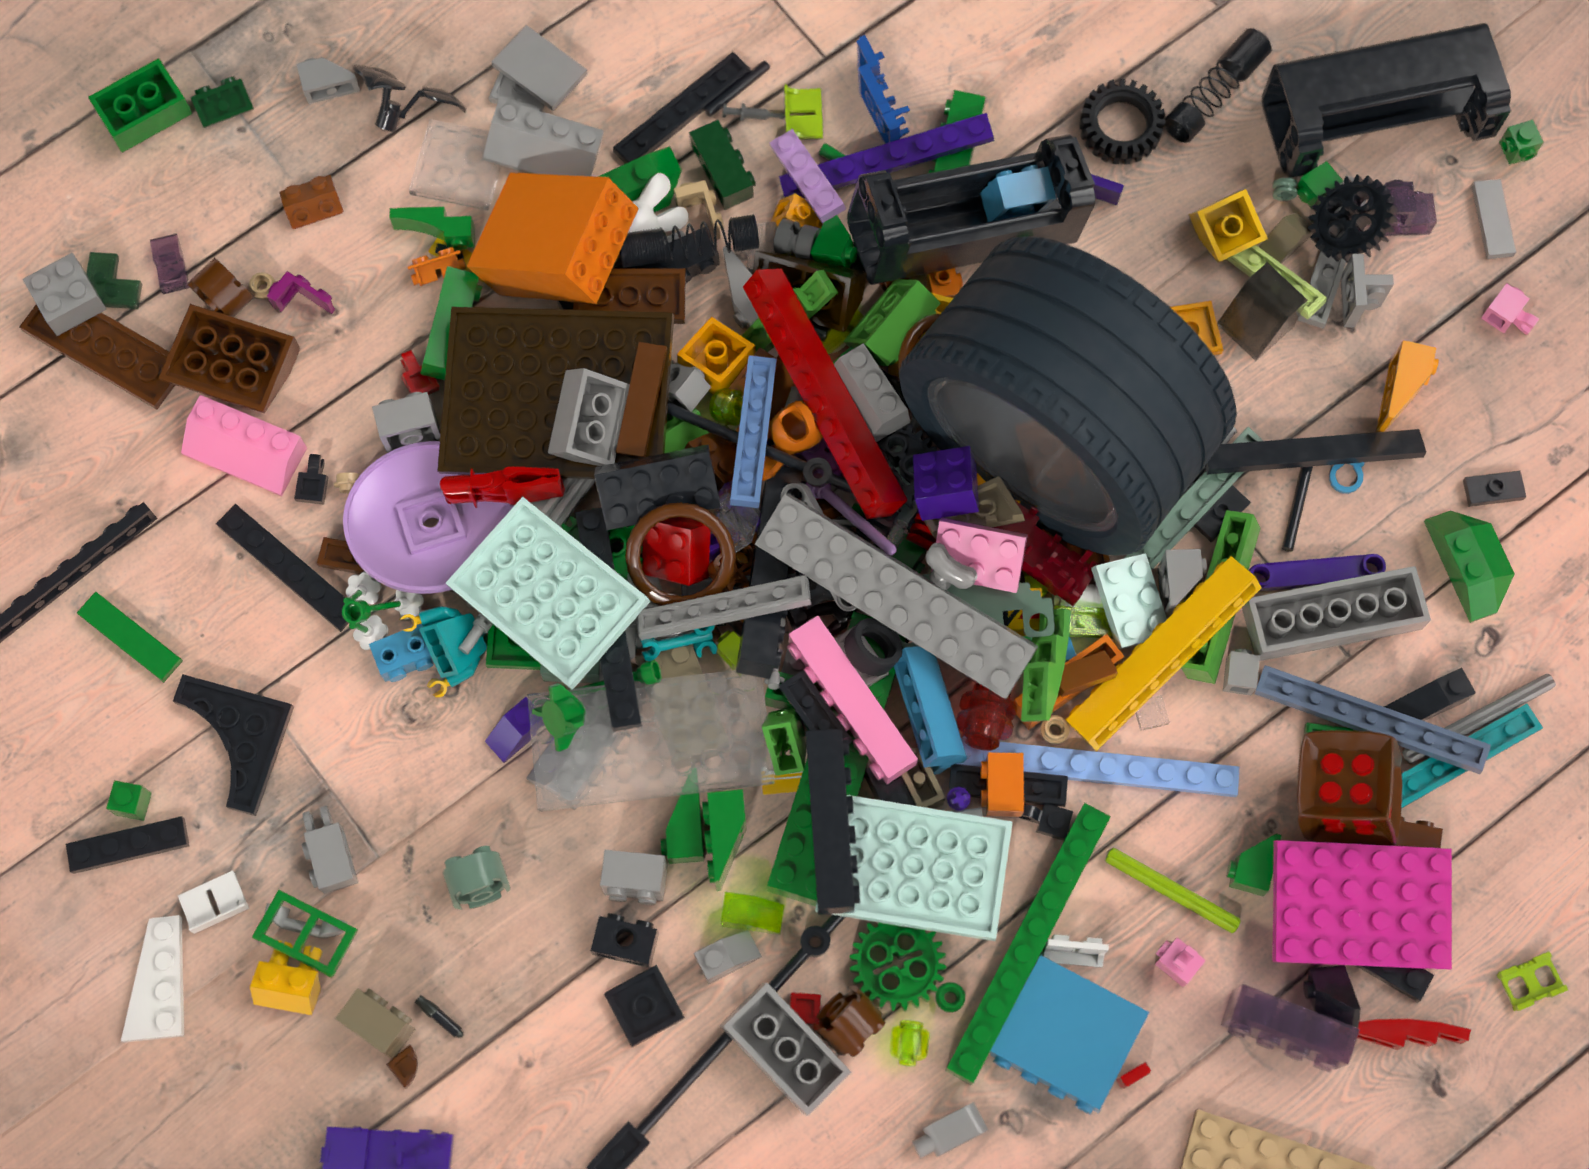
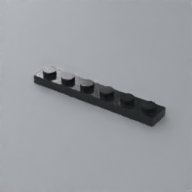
[216,504,349,632]

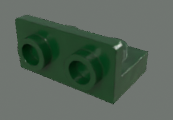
[191,76,254,128]

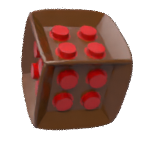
[1297,730,1402,846]

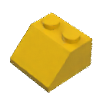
[1188,189,1268,262]

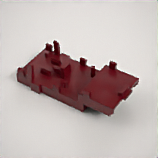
[991,501,1099,606]

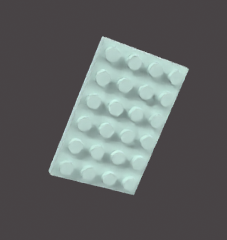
[446,497,650,690]
[815,795,1012,941]

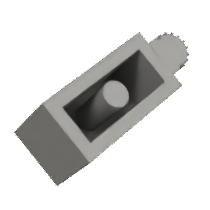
[302,806,358,894]

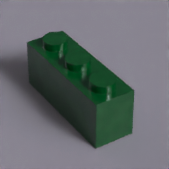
[689,120,756,210]

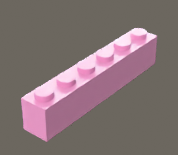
[787,616,918,784]

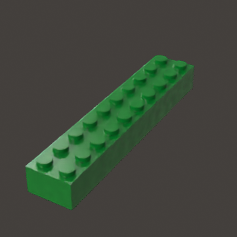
[767,612,907,906]

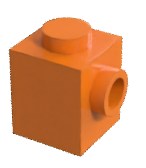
[926,268,963,298]

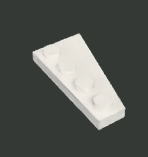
[121,915,184,1042]

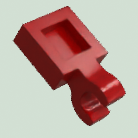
[400,350,440,395]

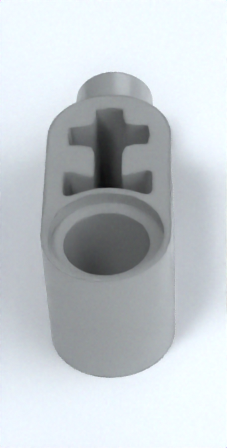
[912,1102,988,1158]

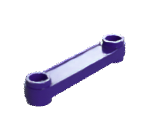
[1249,554,1386,592]

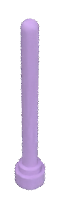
[806,473,896,555]

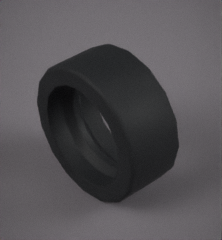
[844,618,903,676]

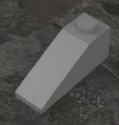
[723,246,759,329]

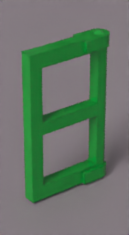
[252,889,358,978]

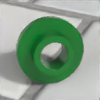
[935,982,965,1013]

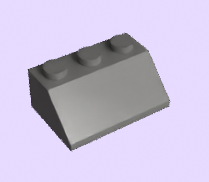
[834,343,910,442]
[548,368,630,466]

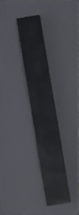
[1205,429,1427,475]

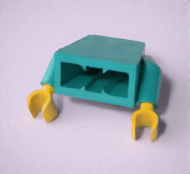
[399,606,488,697]

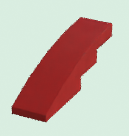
[1338,1019,1471,1050]

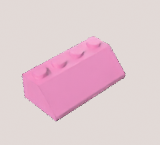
[181,395,307,496]

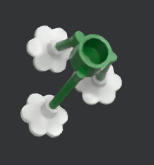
[342,572,424,650]

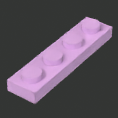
[769,129,846,223]

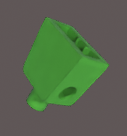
[762,708,807,776]

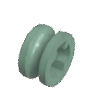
[1272,178,1297,201]

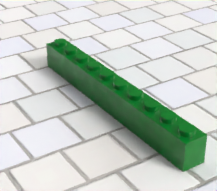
[945,802,1111,1085]

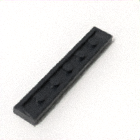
[613,52,751,164]

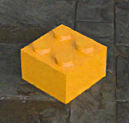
[677,316,756,400]

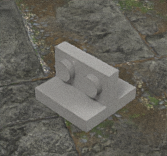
[1340,254,1394,328]

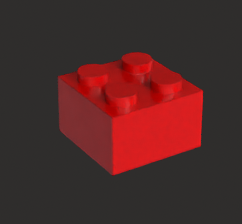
[642,517,711,586]

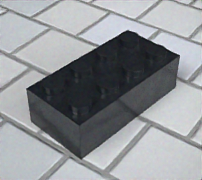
[594,444,721,530]

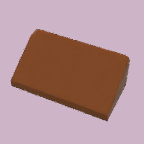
[1059,650,1118,698]

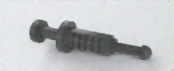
[722,103,785,121]

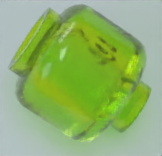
[709,388,744,426]
[889,1020,930,1066]

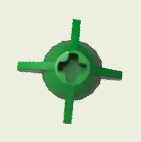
[532,683,586,752]

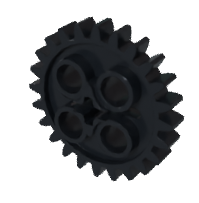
[1308,174,1398,263]
[876,425,937,512]

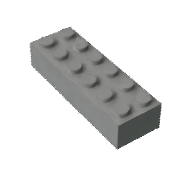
[1242,566,1431,661]

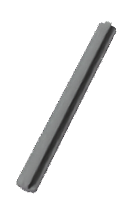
[1402,674,1556,764]

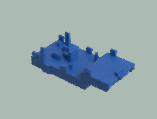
[856,35,910,144]

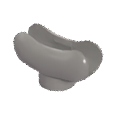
[926,543,977,590]

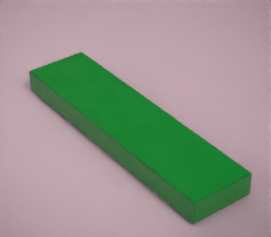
[77,591,183,683]

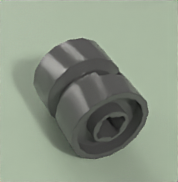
[773,218,821,261]

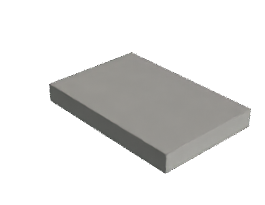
[491,25,588,111]

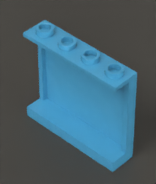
[990,955,1149,1115]

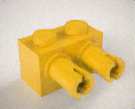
[250,940,323,1015]

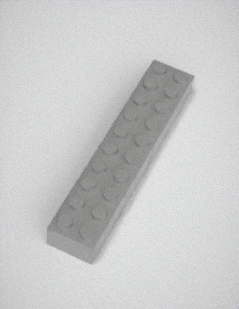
[755,494,1039,699]

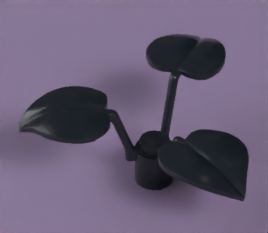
[353,65,466,132]

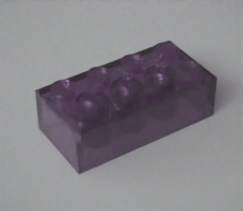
[1221,984,1360,1072]

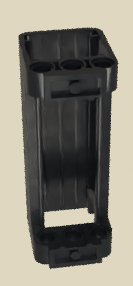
[1261,23,1511,178]
[847,134,1095,285]

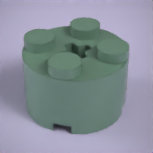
[443,846,511,909]

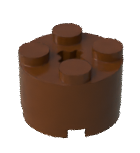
[187,258,254,317]
[813,985,885,1057]

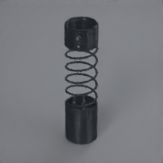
[1165,28,1272,143]
[620,214,759,268]

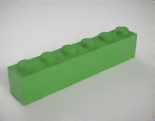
[1181,510,1261,684]

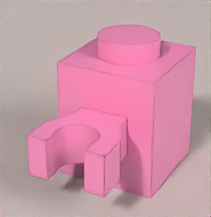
[1481,283,1539,335]
[1155,937,1206,987]

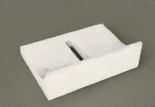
[178,870,249,934]
[1043,934,1109,967]

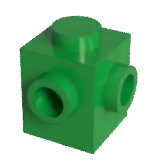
[1499,119,1544,165]

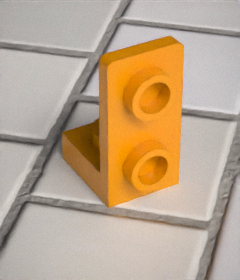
[770,194,823,228]

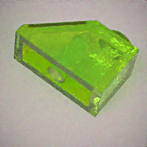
[721,892,784,935]

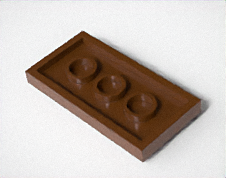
[573,269,686,324]

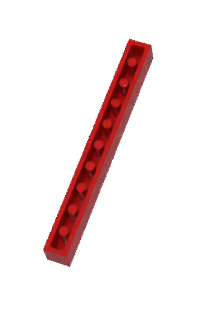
[743,269,908,519]

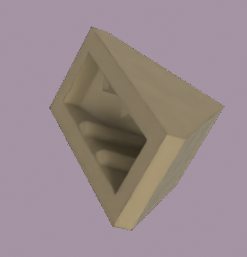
[1259,213,1312,263]

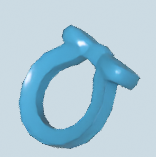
[1329,462,1365,494]

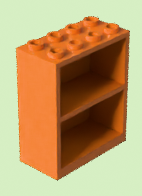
[467,172,639,304]

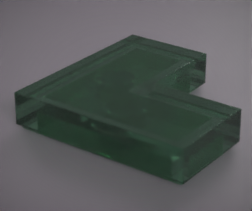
[86,252,142,309]

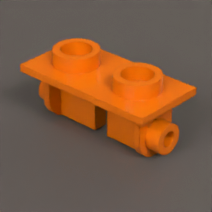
[407,247,466,286]

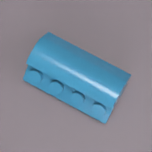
[894,646,967,775]

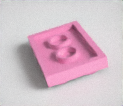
[931,518,1027,593]

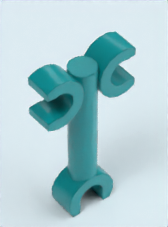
[640,625,717,661]

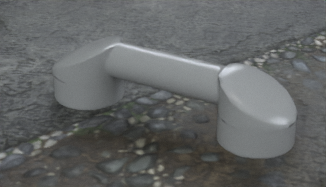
[265,903,347,938]

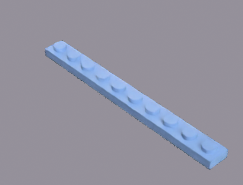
[949,738,1239,797]

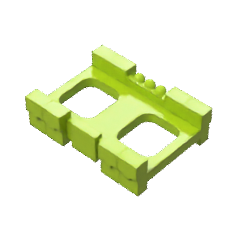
[1497,951,1568,1012]

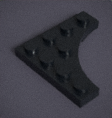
[173,674,294,816]

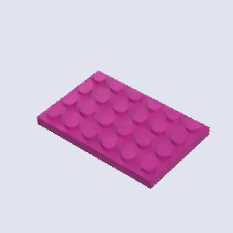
[1272,840,1452,970]

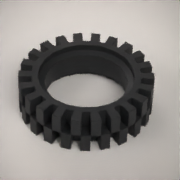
[1079,79,1165,165]

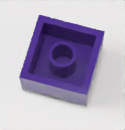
[913,446,979,521]

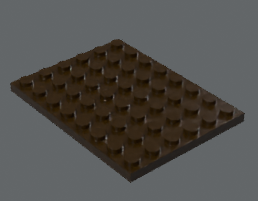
[437,307,674,479]

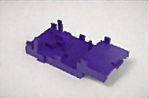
[320,1126,454,1169]

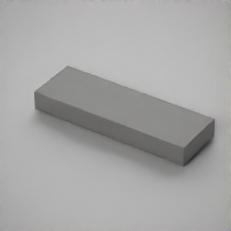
[1472,179,1516,259]

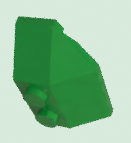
[598,146,682,213]
[1424,511,1515,623]

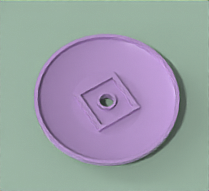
[343,441,514,594]

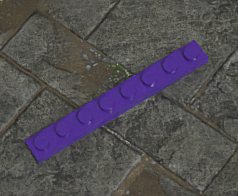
[779,113,995,199]

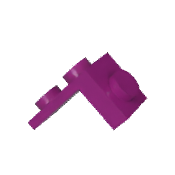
[267,271,335,314]

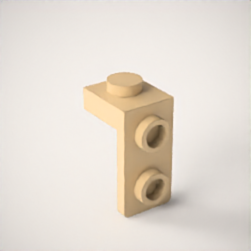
[674,180,724,240]

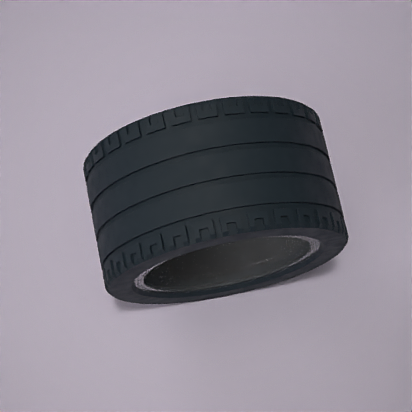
[899,237,1237,555]

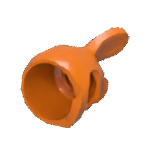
[735,400,823,481]

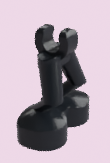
[787,601,856,636]

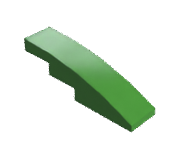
[742,270,838,352]
[1021,608,1071,722]

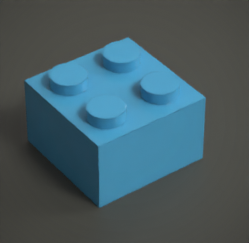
[981,165,1056,222]

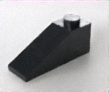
[1384,668,1476,721]

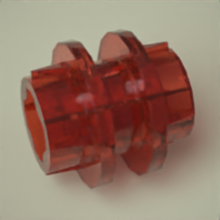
[956,682,1017,751]

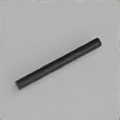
[1282,466,1313,552]

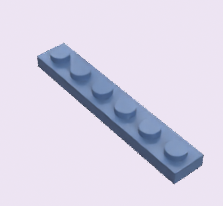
[730,356,777,508]

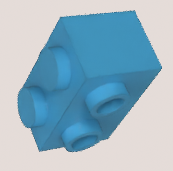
[369,624,434,682]

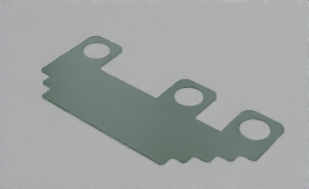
[895,574,1055,649]

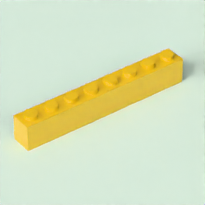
[1066,556,1261,752]

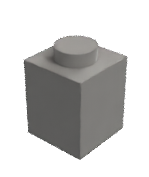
[1223,649,1260,696]

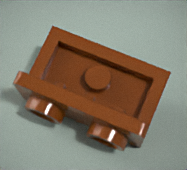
[279,174,343,229]

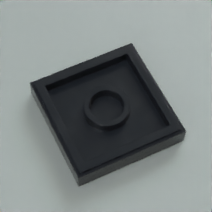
[604,965,685,1048]

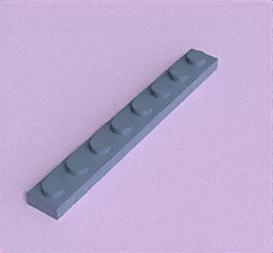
[1255,665,1491,774]

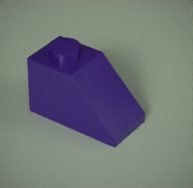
[485,697,546,763]

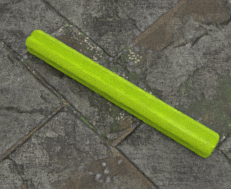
[1105,848,1241,933]

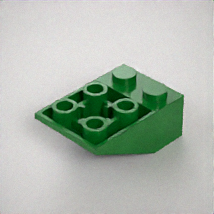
[702,789,747,891]

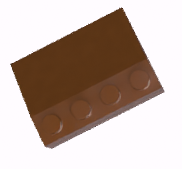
[159,304,301,414]

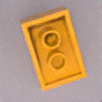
[1376,340,1439,432]

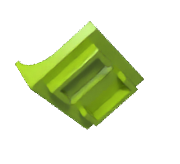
[784,84,823,140]

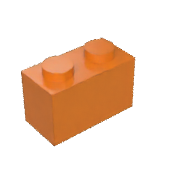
[980,752,1024,817]

